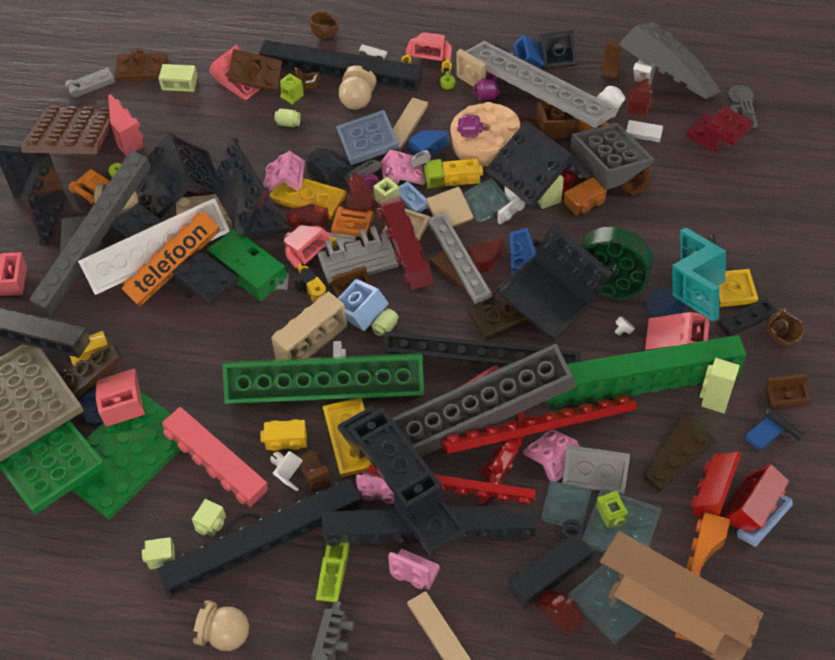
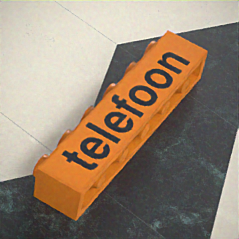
[122,211,221,307]

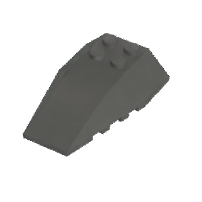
[619,21,721,99]

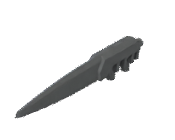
[311,601,355,660]

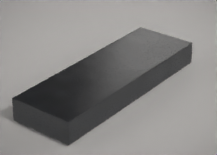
[718,298,778,337]

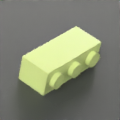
[700,358,740,414]

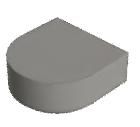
[411,150,431,167]

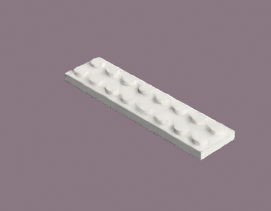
[78,198,230,295]

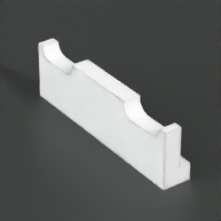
[359,45,387,59]
[328,232,356,245]

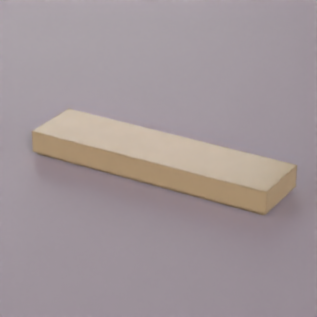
[393,97,428,152]
[407,591,471,660]

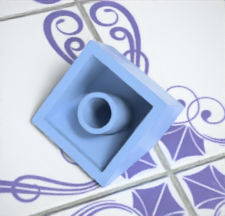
[338,279,389,331]

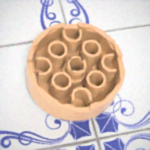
[451,102,520,167]

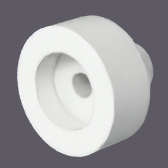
[615,316,635,336]

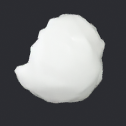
[597,86,625,118]

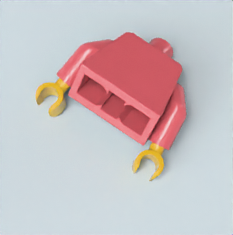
[401,32,452,73]
[284,225,337,273]

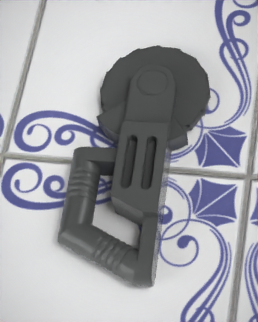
[728,85,758,129]

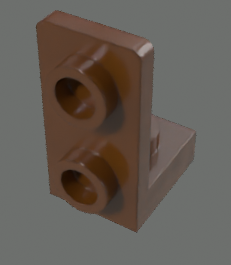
[601,40,622,79]
[298,450,331,491]

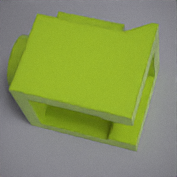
[280,73,304,105]
[424,159,444,189]
[596,490,628,529]

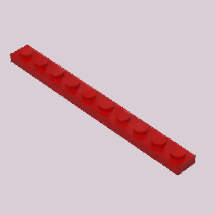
[440,395,636,454]

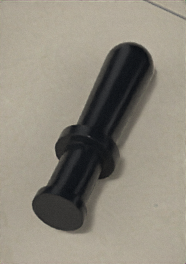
[764,408,805,442]

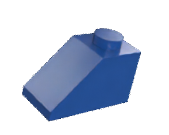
[409,131,449,157]

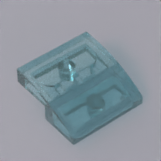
[463,178,511,223]

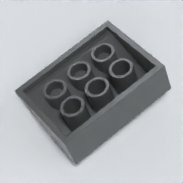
[570,122,655,190]

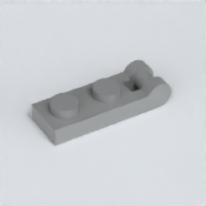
[65,68,115,97]

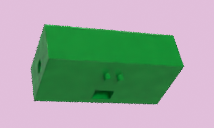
[207,228,287,302]

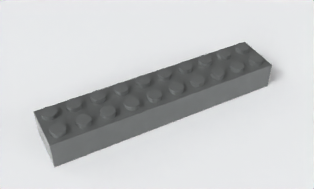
[392,344,576,457]

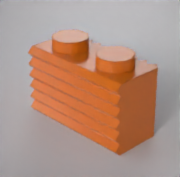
[564,177,607,216]

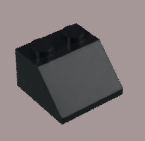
[538,30,577,68]
[305,147,355,187]

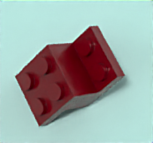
[686,106,754,153]

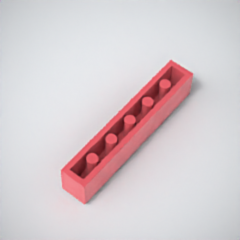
[162,407,268,508]

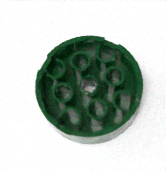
[580,227,653,300]

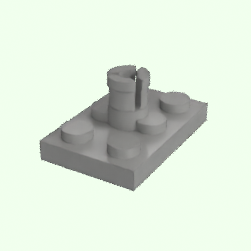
[562,445,630,494]

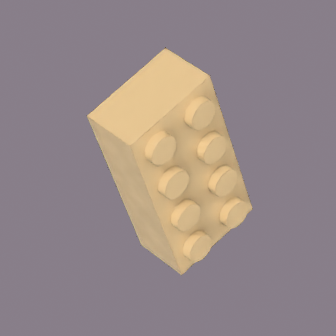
[271,291,347,359]

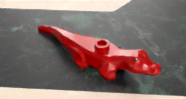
[479,410,525,506]

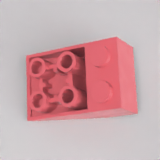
[209,45,260,100]
[108,94,144,156]
[0,252,27,296]
[645,312,709,351]
[96,368,145,427]

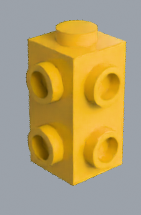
[442,158,483,187]
[260,419,307,451]

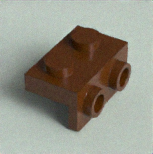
[622,167,651,196]
[330,266,373,299]
[764,373,811,409]

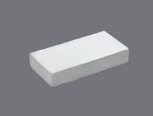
[626,120,663,142]

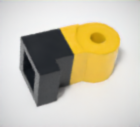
[294,268,326,303]

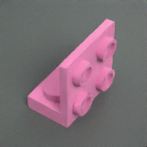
[381,150,426,185]
[263,151,305,192]
[523,429,579,483]
[356,472,394,504]
[388,549,440,590]

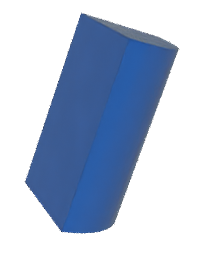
[513,34,544,68]

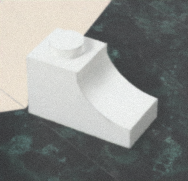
[633,59,657,85]

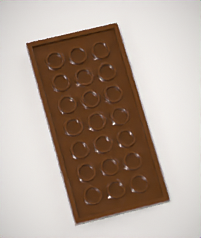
[21,105,111,154]

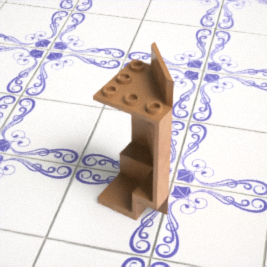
[600,531,763,660]

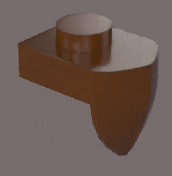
[295,68,321,89]

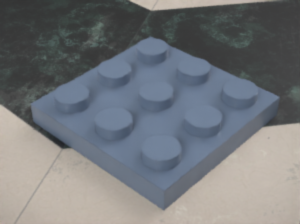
[336,110,400,165]

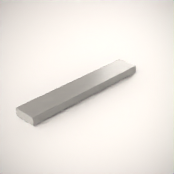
[427,212,492,304]

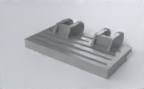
[317,226,399,287]

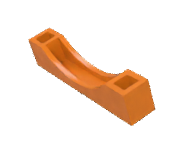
[675,513,730,641]

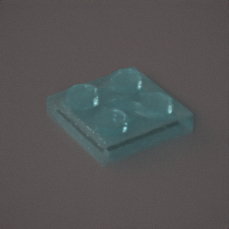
[541,481,591,530]

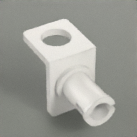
[270,451,302,491]

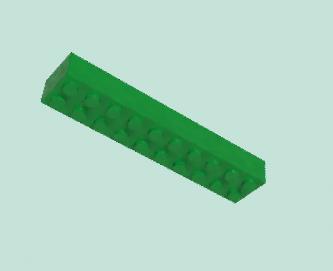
[546,335,747,409]
[223,353,424,404]

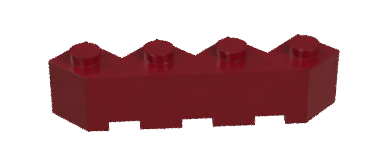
[377,196,433,290]

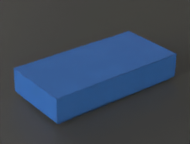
[744,418,785,452]

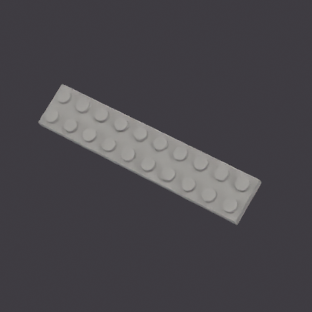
[465,41,618,128]

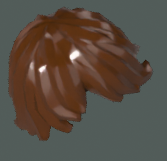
[308,10,339,39]
[766,308,805,346]

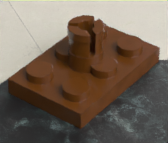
[114,48,167,82]
[227,49,282,93]

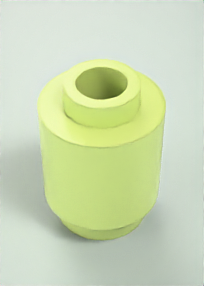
[274,109,301,127]
[371,309,398,337]

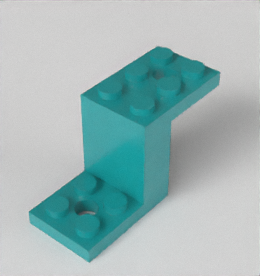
[672,227,726,322]

